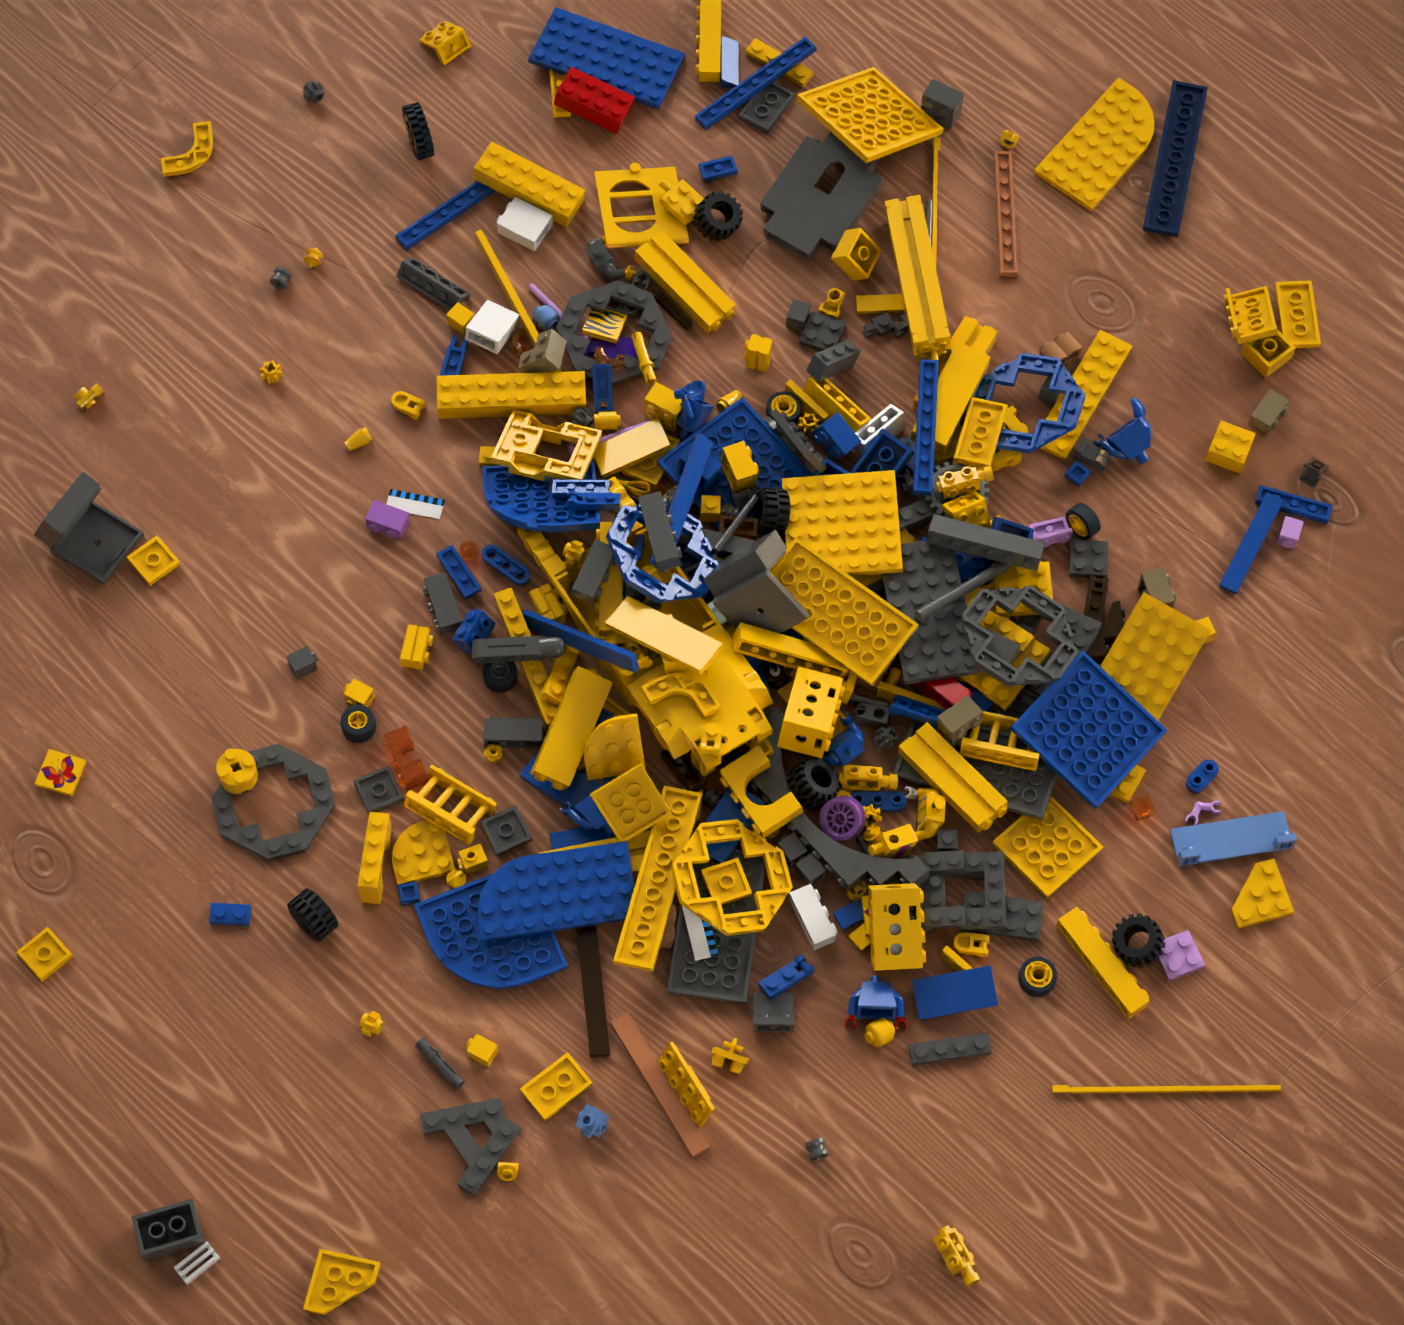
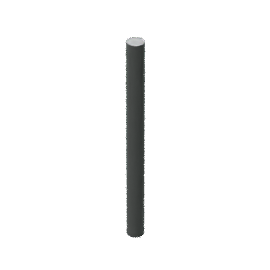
[915,562,1014,621]

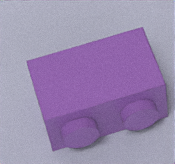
[365,500,410,539]

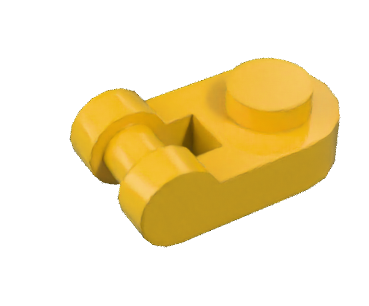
[391,391,426,420]
[616,648,653,676]
[700,722,722,757]
[953,932,990,957]

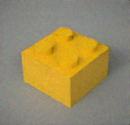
[831,228,882,281]
[1240,329,1296,378]
[644,382,688,433]
[1205,421,1256,474]
[720,441,759,494]

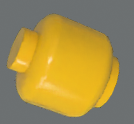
[864,1018,895,1047]

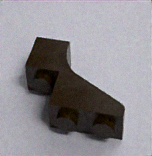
[1086,601,1125,663]

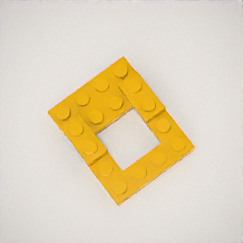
[491,409,602,481]
[955,598,1051,712]

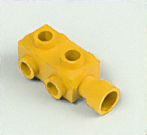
[936,466,994,499]
[838,765,898,792]
[933,1225,981,1288]

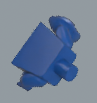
[674,380,714,440]
[1093,397,1151,465]
[797,711,864,766]
[560,776,617,835]

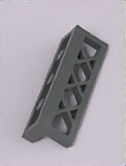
[396,257,471,310]

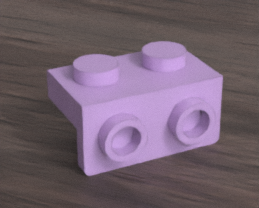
[1029,516,1073,547]

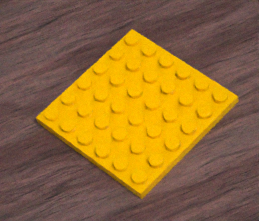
[796,67,944,163]
[782,470,903,576]

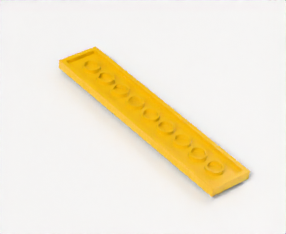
[613,786,703,972]

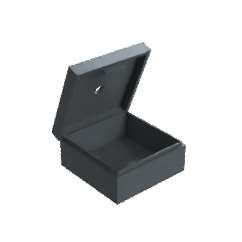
[34,472,144,585]
[703,530,808,633]

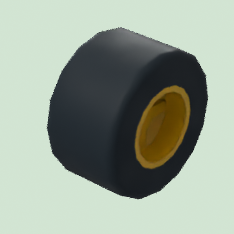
[340,705,376,743]

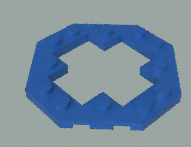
[968,353,1086,454]
[606,501,718,603]

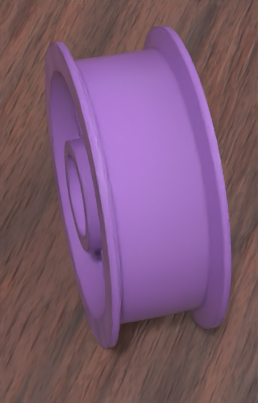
[820,796,866,841]

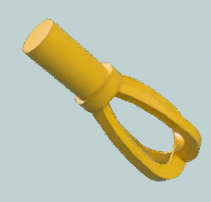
[617,479,651,497]

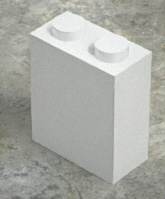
[496,197,553,252]
[465,300,519,354]

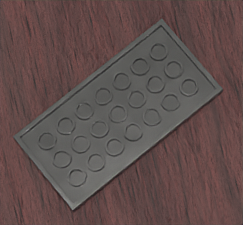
[881,540,981,684]
[893,719,1058,820]
[667,849,766,1005]

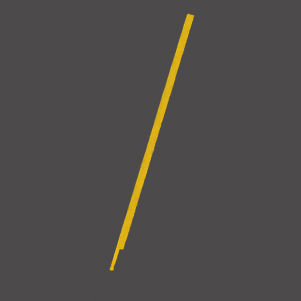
[932,136,941,266]
[1052,1085,1281,1094]

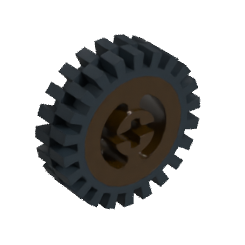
[402,102,435,160]

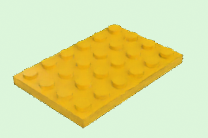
[1100,592,1211,721]

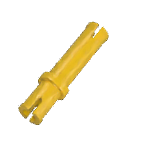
[631,332,657,385]

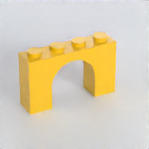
[719,745,803,838]
[357,812,393,905]

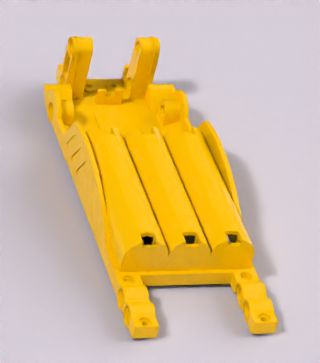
[517,476,773,777]

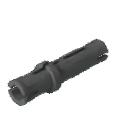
[415,1037,465,1090]

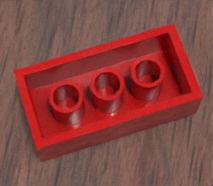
[554,67,635,134]

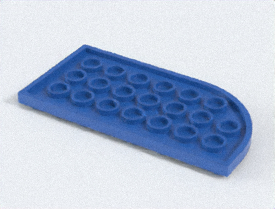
[478,841,635,942]

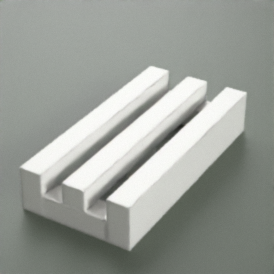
[174,1241,220,1285]

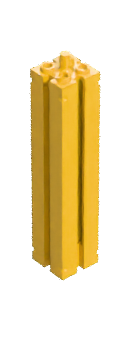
[885,195,952,363]

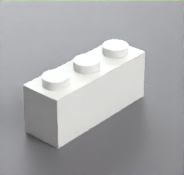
[854,404,906,456]
[789,884,838,951]

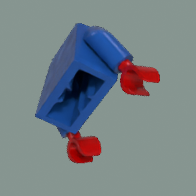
[845,975,907,1032]

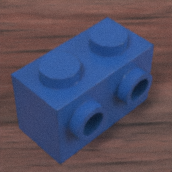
[452,609,496,654]

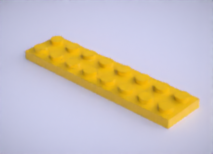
[1040,330,1132,461]

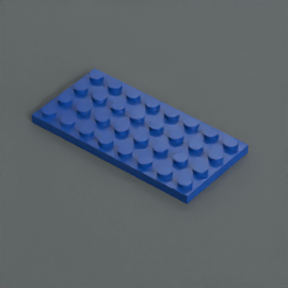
[528,7,685,109]

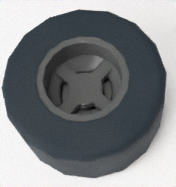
[483,661,517,693]

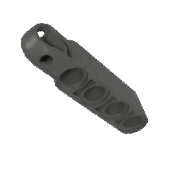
[472,636,566,663]

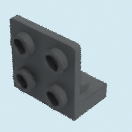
[753,992,794,1032]

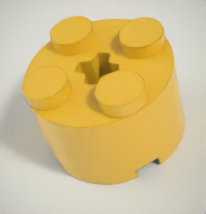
[216,748,258,794]

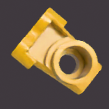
[818,288,845,319]
[73,383,104,409]

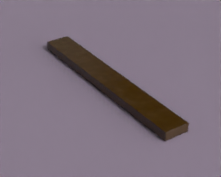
[576,925,610,1058]

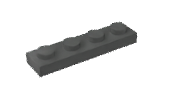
[908,1033,992,1066]

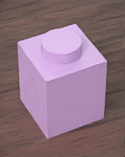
[1277,516,1304,549]

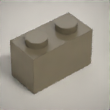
[1248,389,1289,435]

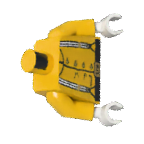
[904,786,946,841]

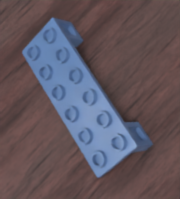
[1170,811,1297,866]

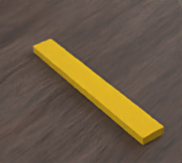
[475,230,539,348]

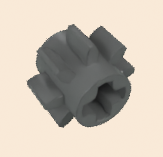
[302,81,325,103]
[571,407,594,427]
[874,726,898,751]

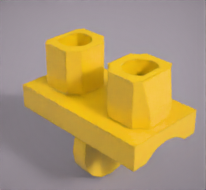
[711,1038,749,1074]

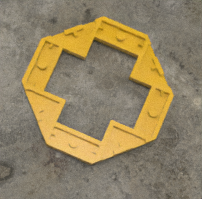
[671,819,793,936]

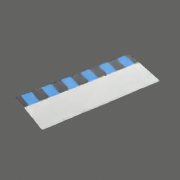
[386,489,445,519]
[682,906,719,961]

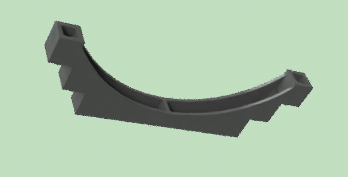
[748,706,929,891]

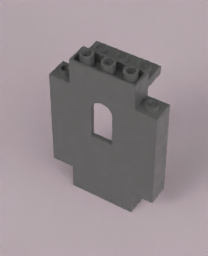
[760,132,883,262]

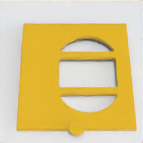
[594,163,689,248]

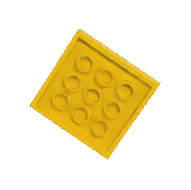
[992,796,1103,899]

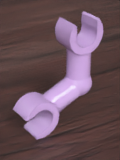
[1185,800,1221,825]

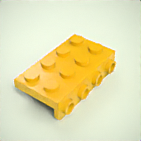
[1223,286,1278,344]

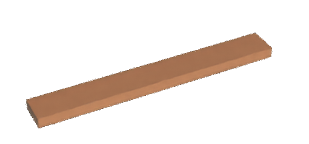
[993,151,1018,277]
[610,1012,710,1158]

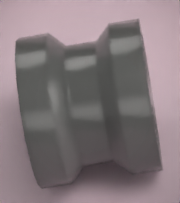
[270,267,292,289]
[805,1138,829,1161]

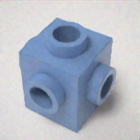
[575,1103,610,1138]

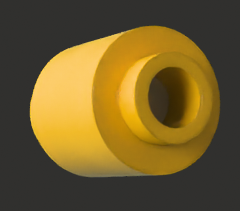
[594,411,621,431]

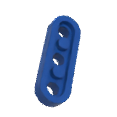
[482,545,530,586]
[851,791,907,812]

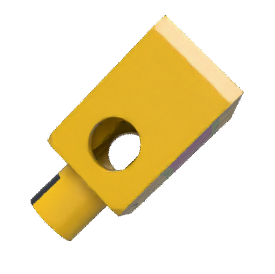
[868,824,918,859]

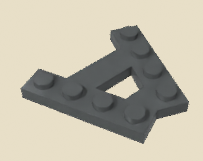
[420,1098,521,1196]

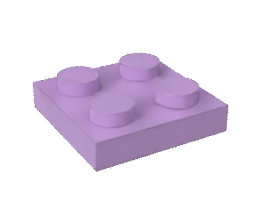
[1157,930,1205,981]

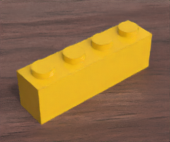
[803,377,871,432]

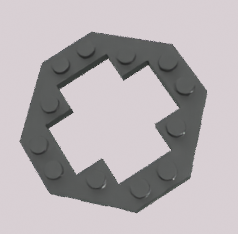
[556,280,672,386]
[960,586,1078,686]
[211,744,335,861]

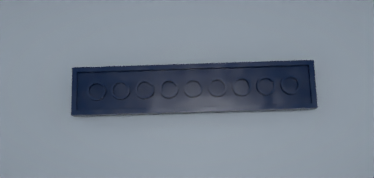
[1143,80,1208,238]

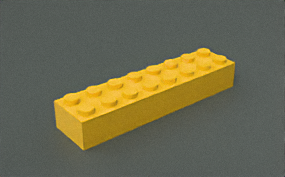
[437,371,586,419]

